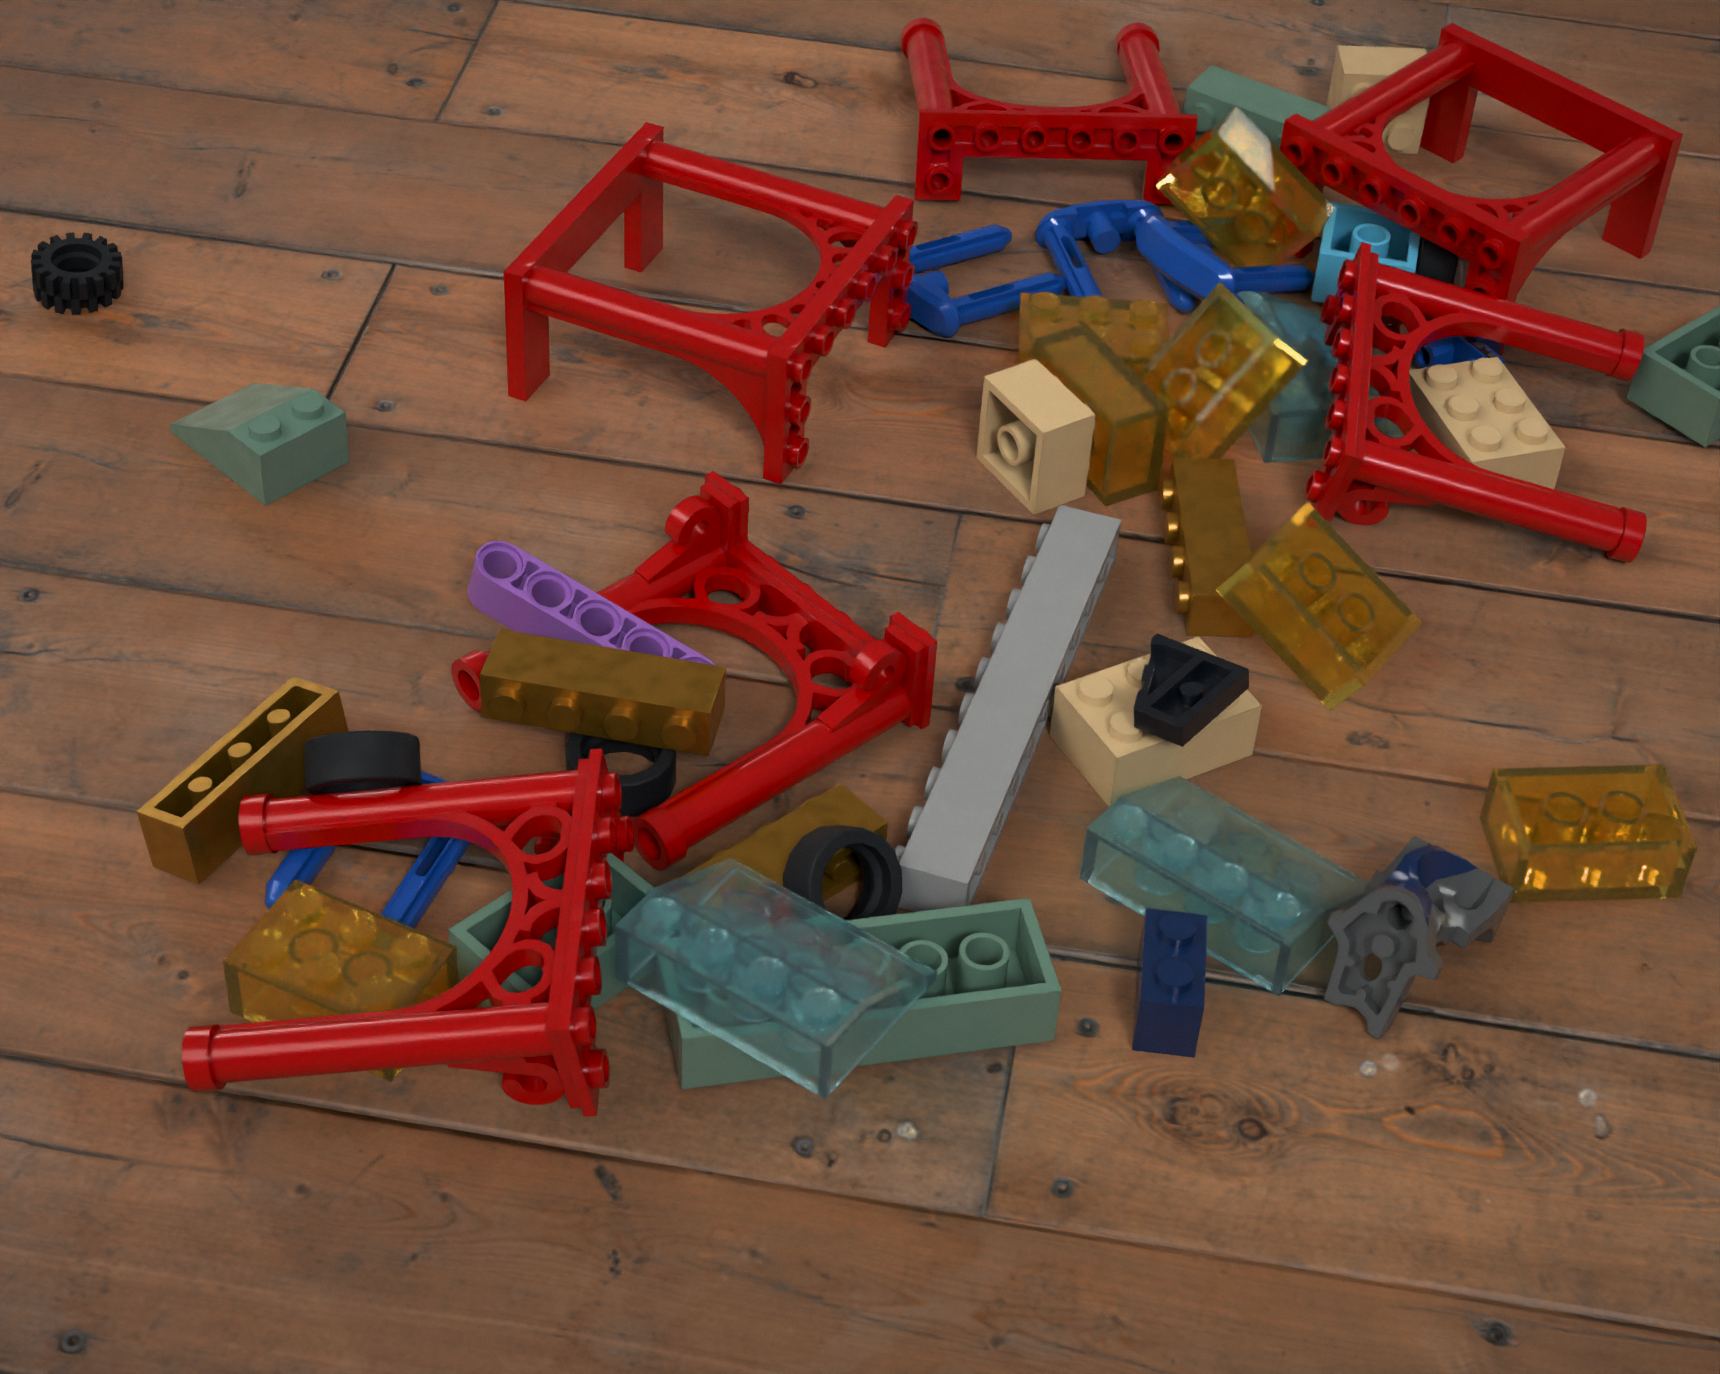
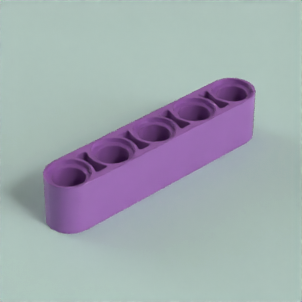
[467,541,716,665]

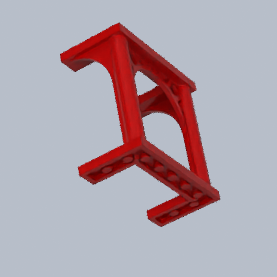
[1264,23,1683,356]
[504,122,918,485]

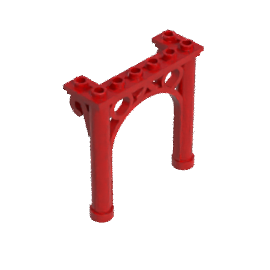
[901,18,1198,205]
[1304,242,1647,563]
[451,471,937,871]
[182,748,634,1117]

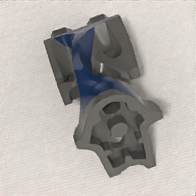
[1324,836,1516,1039]

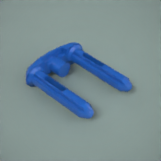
[1035,200,1197,324]
[1136,214,1315,305]
[906,224,1066,338]
[264,770,471,950]

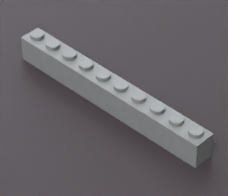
[895,505,1121,912]

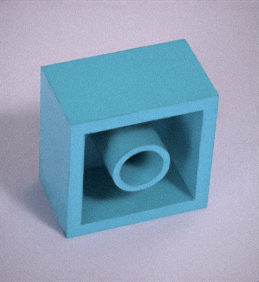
[1311,201,1420,303]

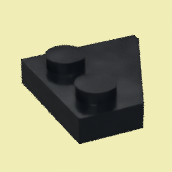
[1133,634,1249,747]

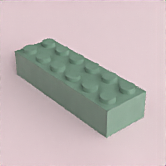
[661,898,1062,1090]

